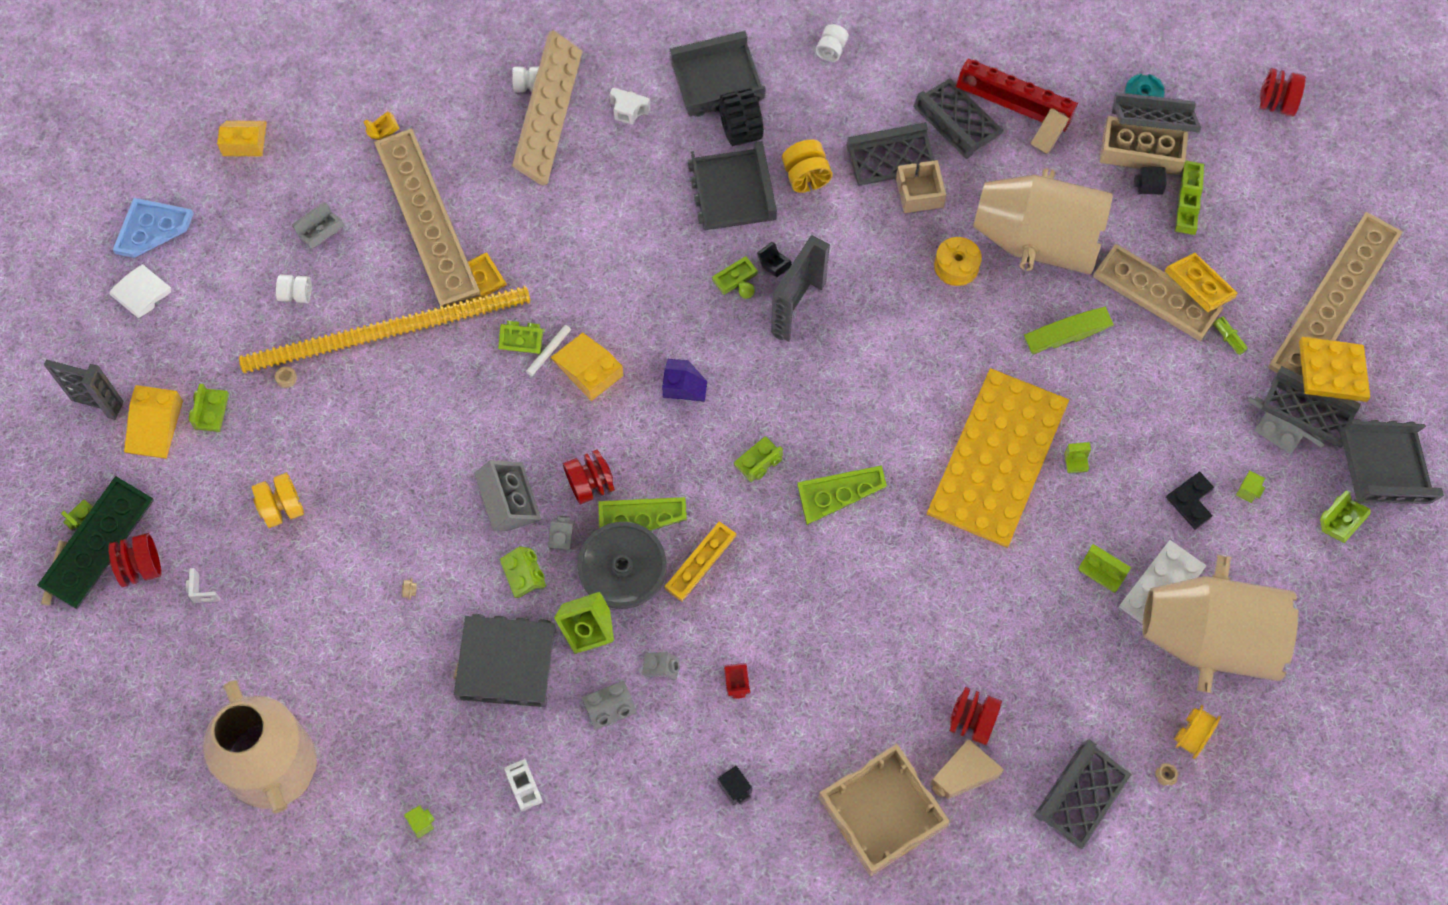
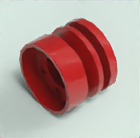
[1259,68,1306,117]
[562,449,615,505]
[109,533,162,587]
[949,687,1002,745]

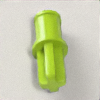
[1213,316,1248,355]

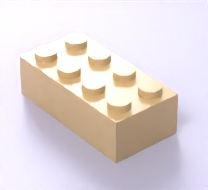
[1099,116,1188,175]

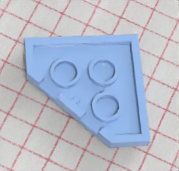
[113,198,194,258]

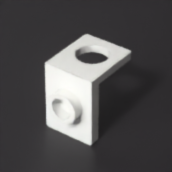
[186,568,221,603]

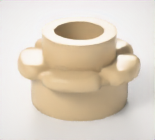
[402,578,417,600]
[1155,763,1178,786]

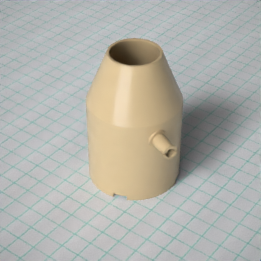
[973,168,1113,275]
[1142,555,1298,693]
[203,680,317,814]

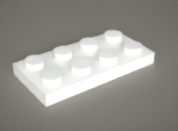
[1119,540,1206,624]

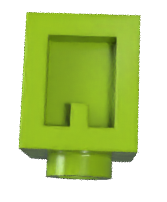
[1064,442,1091,474]
[61,499,93,531]

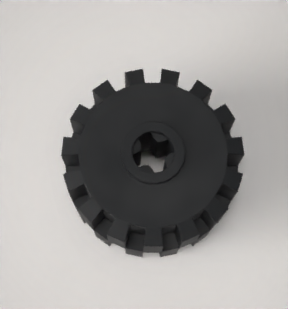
[719,88,764,146]

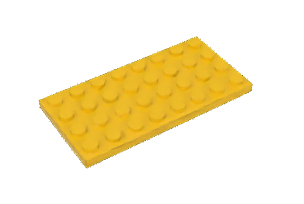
[926,368,1070,548]

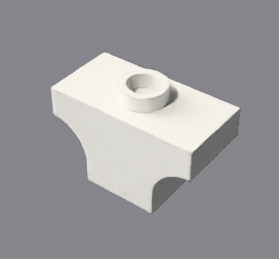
[610,87,651,125]
[504,759,543,812]

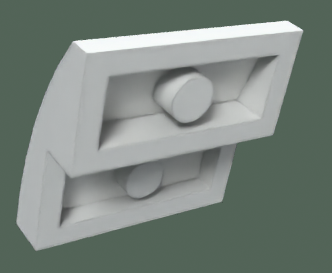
[110,264,171,318]

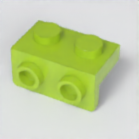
[1320,490,1371,543]
[500,546,546,598]

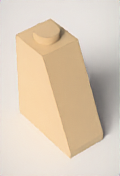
[931,739,1004,799]

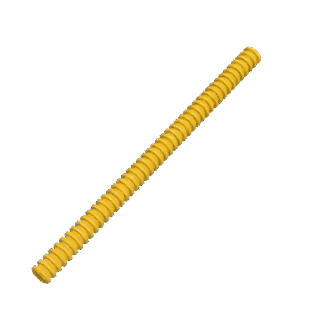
[239,285,531,374]

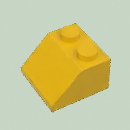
[217,121,267,157]

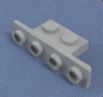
[1248,396,1325,454]

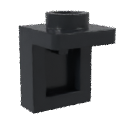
[757,242,792,277]

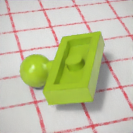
[712,256,758,299]

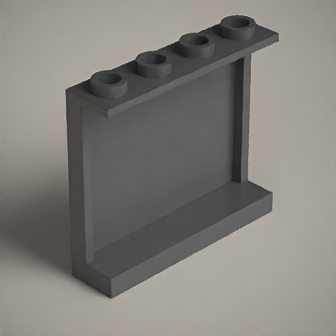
[670,31,766,117]
[688,141,777,231]
[771,235,830,341]
[1340,419,1444,504]
[454,614,556,707]

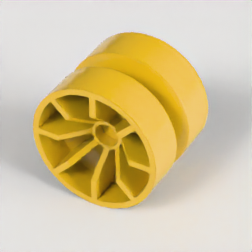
[781,139,833,193]
[251,472,305,529]

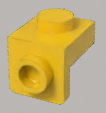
[363,111,400,140]

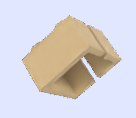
[896,160,946,213]

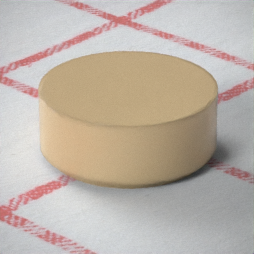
[275,366,297,388]

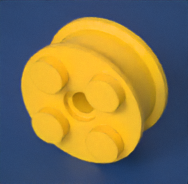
[934,237,982,286]
[1174,705,1221,759]

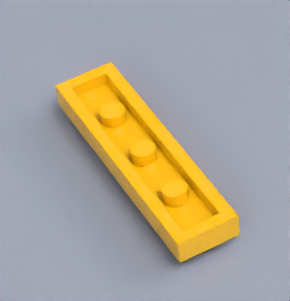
[664,521,737,602]

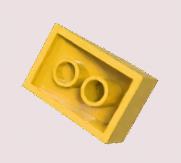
[551,333,624,401]
[124,385,183,459]

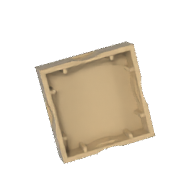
[819,744,950,877]

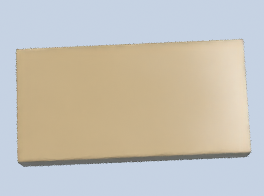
[1031,108,1069,154]

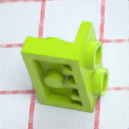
[498,320,545,354]
[189,383,229,432]
[734,436,783,482]
[1078,544,1131,593]

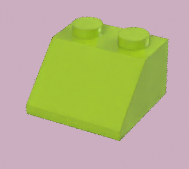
[554,592,614,654]

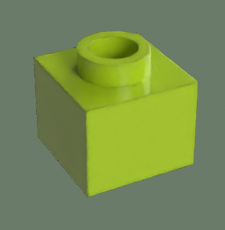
[1236,470,1266,503]
[404,805,435,839]

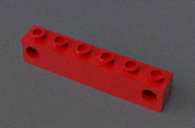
[955,58,1078,132]

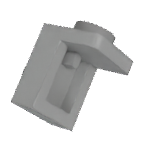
[548,515,575,550]
[642,652,680,680]

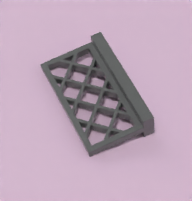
[913,78,1004,159]
[1112,92,1201,133]
[846,122,935,186]
[44,359,124,420]
[1261,366,1361,448]
[1033,739,1132,849]

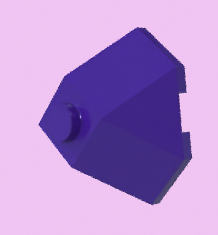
[662,359,707,402]

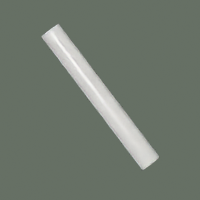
[526,325,571,376]

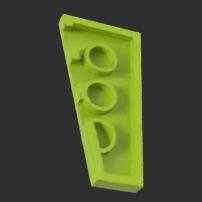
[797,465,887,525]
[598,497,687,531]

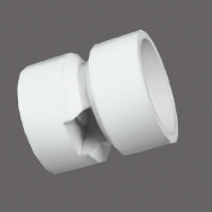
[816,24,849,62]
[513,67,539,93]
[276,274,312,303]

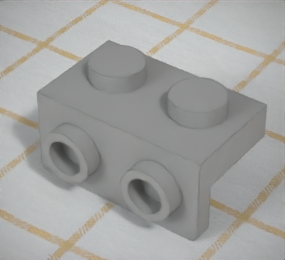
[292,202,345,249]
[581,680,636,730]

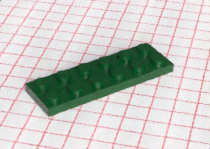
[37,476,154,610]

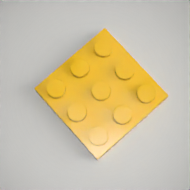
[1299,337,1371,402]

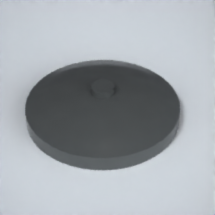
[577,522,667,609]

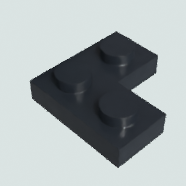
[1166,471,1214,530]

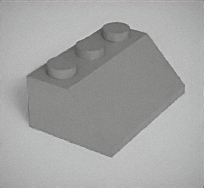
[474,460,542,531]

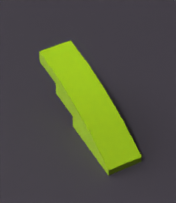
[1175,160,1204,235]
[1024,306,1114,355]

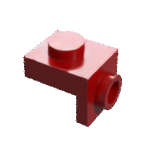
[724,663,750,699]

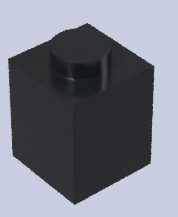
[1134,167,1167,195]
[717,765,752,805]

